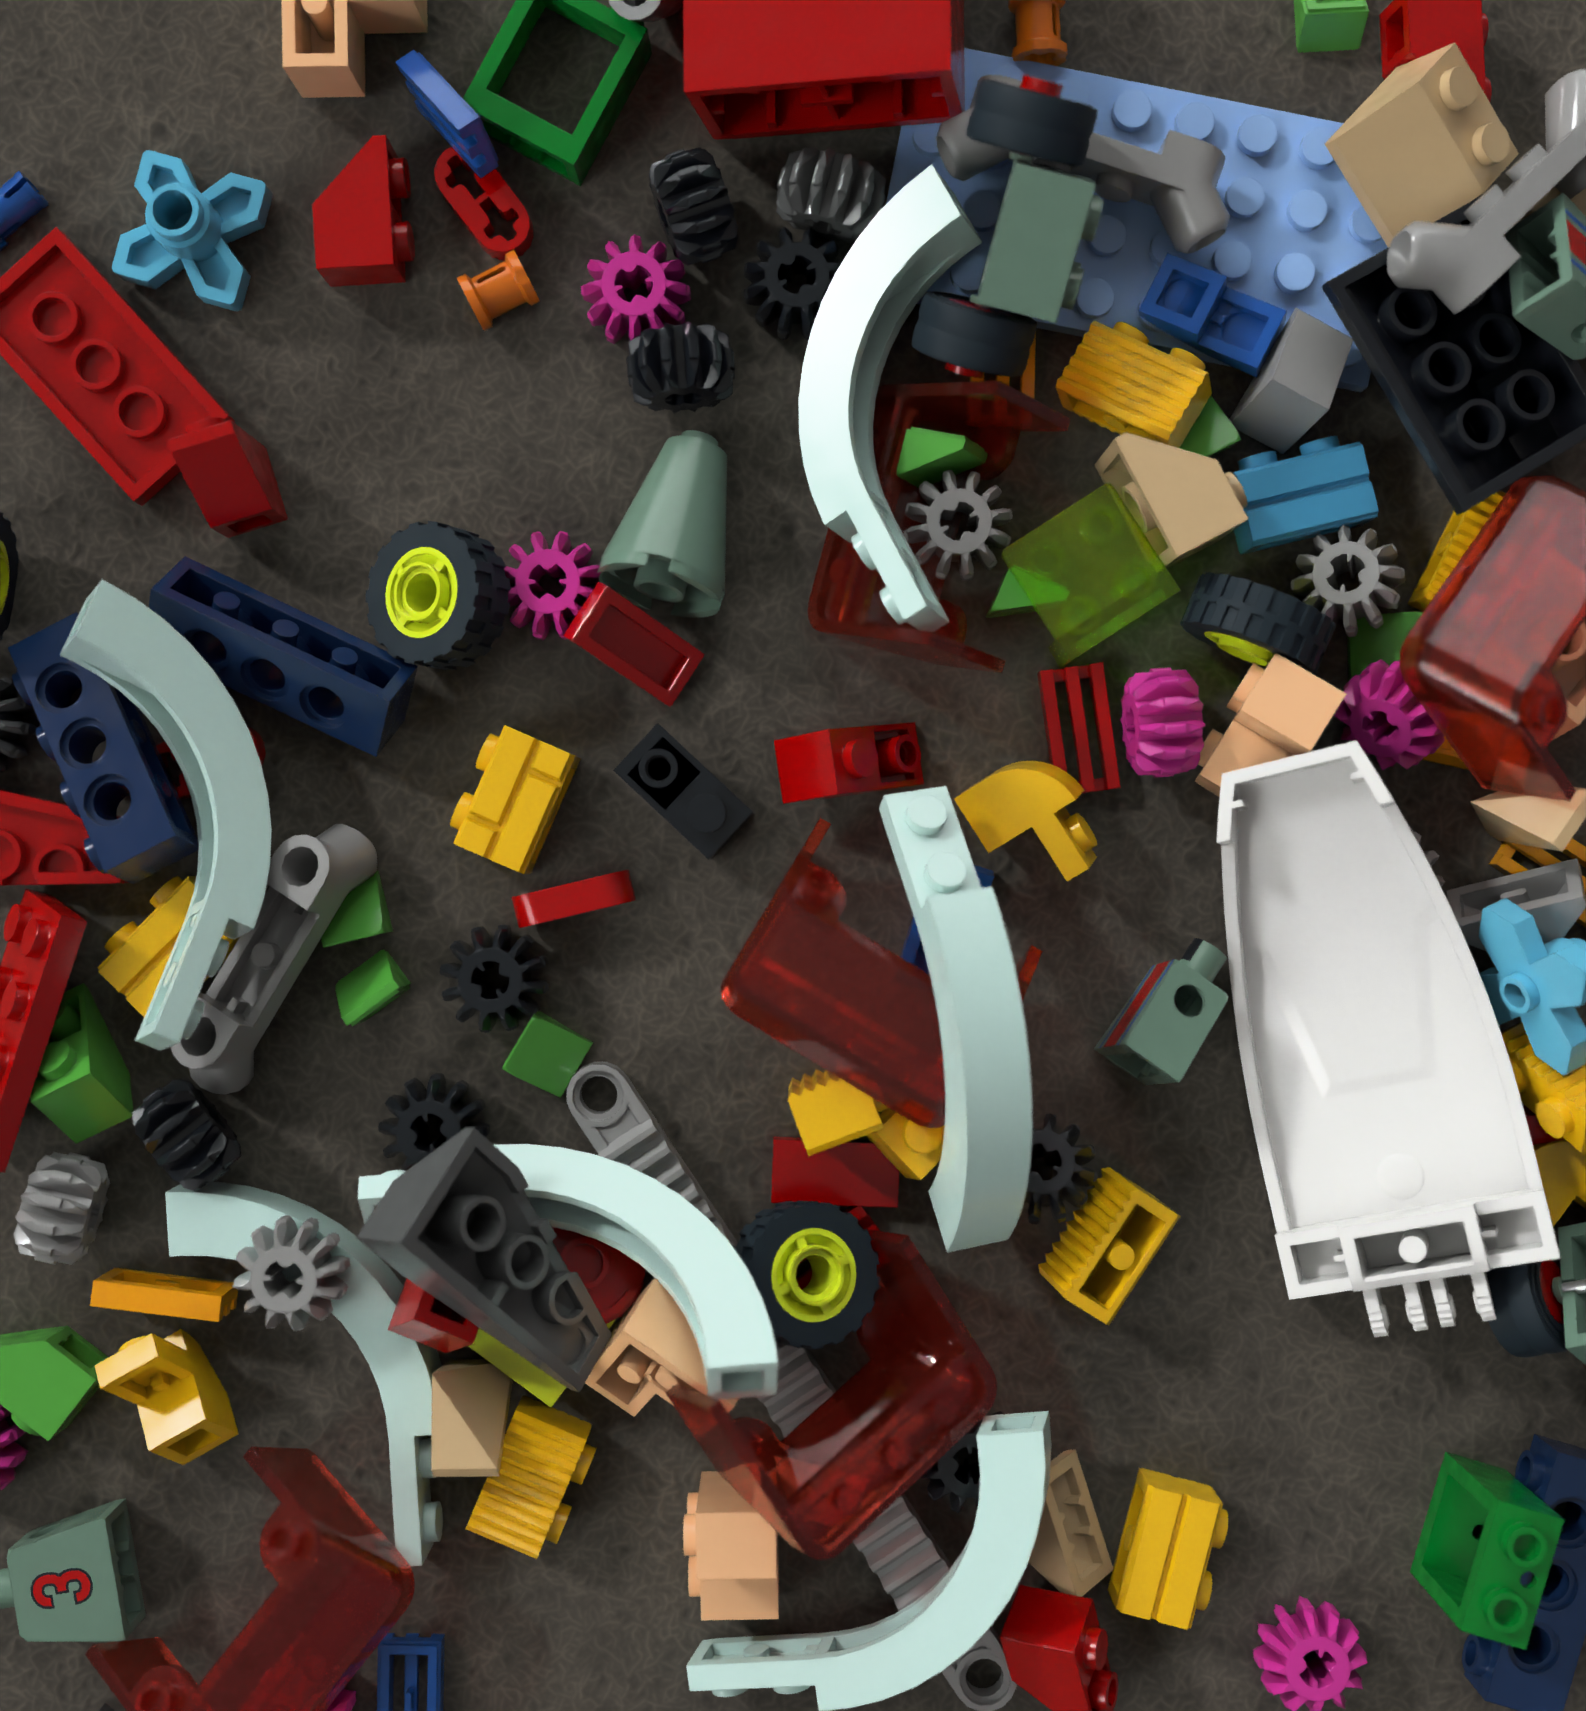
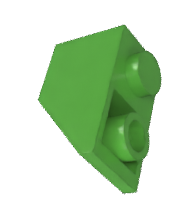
[31,983,133,1144]
[0,1326,108,1442]

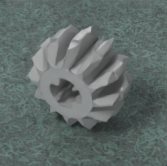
[903,470,1013,581]
[1291,525,1406,637]
[13,1152,110,1265]
[233,1215,350,1331]

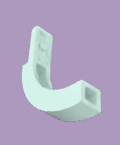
[799,164,982,636]
[60,579,272,1051]
[879,786,1032,1253]
[358,1144,778,1401]
[165,1182,443,1567]
[686,1411,1052,1711]

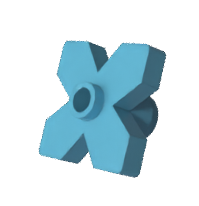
[112,150,273,311]
[1478,898,1586,1075]

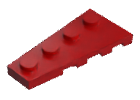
[0,789,129,886]

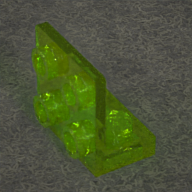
[1001,483,1180,668]

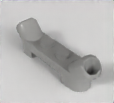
[1387,69,1586,315]
[936,75,1230,254]
[170,824,377,1094]

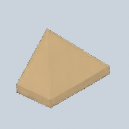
[1470,782,1586,852]
[431,1359,513,1477]
[1028,1450,1113,1597]

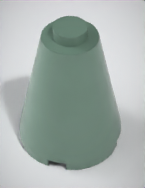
[597,430,728,618]

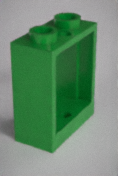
[463,0,652,186]
[1410,1451,1564,1650]

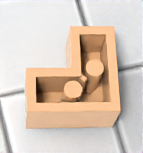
[281,0,428,98]
[1194,653,1346,797]
[585,1277,739,1431]
[683,1470,779,1621]

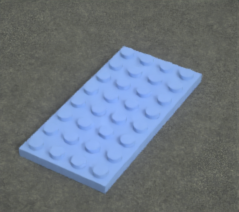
[886,48,1388,392]

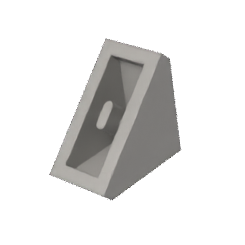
[1229,308,1353,454]
[1447,858,1586,951]

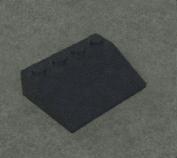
[1322,197,1586,516]

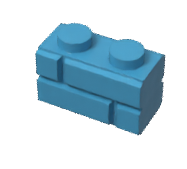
[1233,436,1379,555]

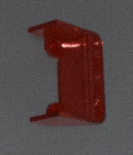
[808,381,1071,673]
[1399,476,1586,802]
[720,818,1043,1128]
[666,1229,997,1560]
[85,1447,415,1711]

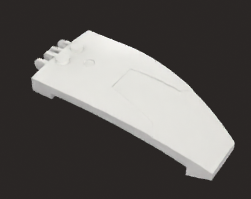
[1216,740,1560,1337]

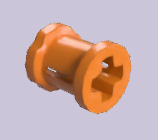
[1008,0,1068,66]
[457,250,540,331]

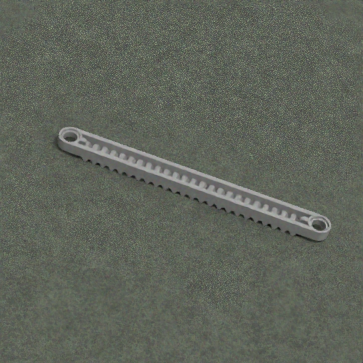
[567,1062,1017,1711]

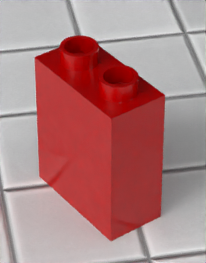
[683,0,965,139]

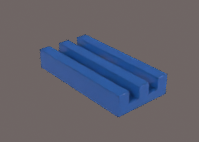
[396,50,499,178]
[377,1633,445,1711]

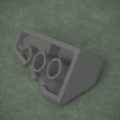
[356,1127,612,1392]

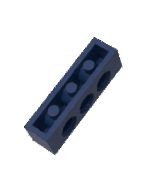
[149,556,418,757]
[8,612,199,884]
[1462,1434,1586,1711]

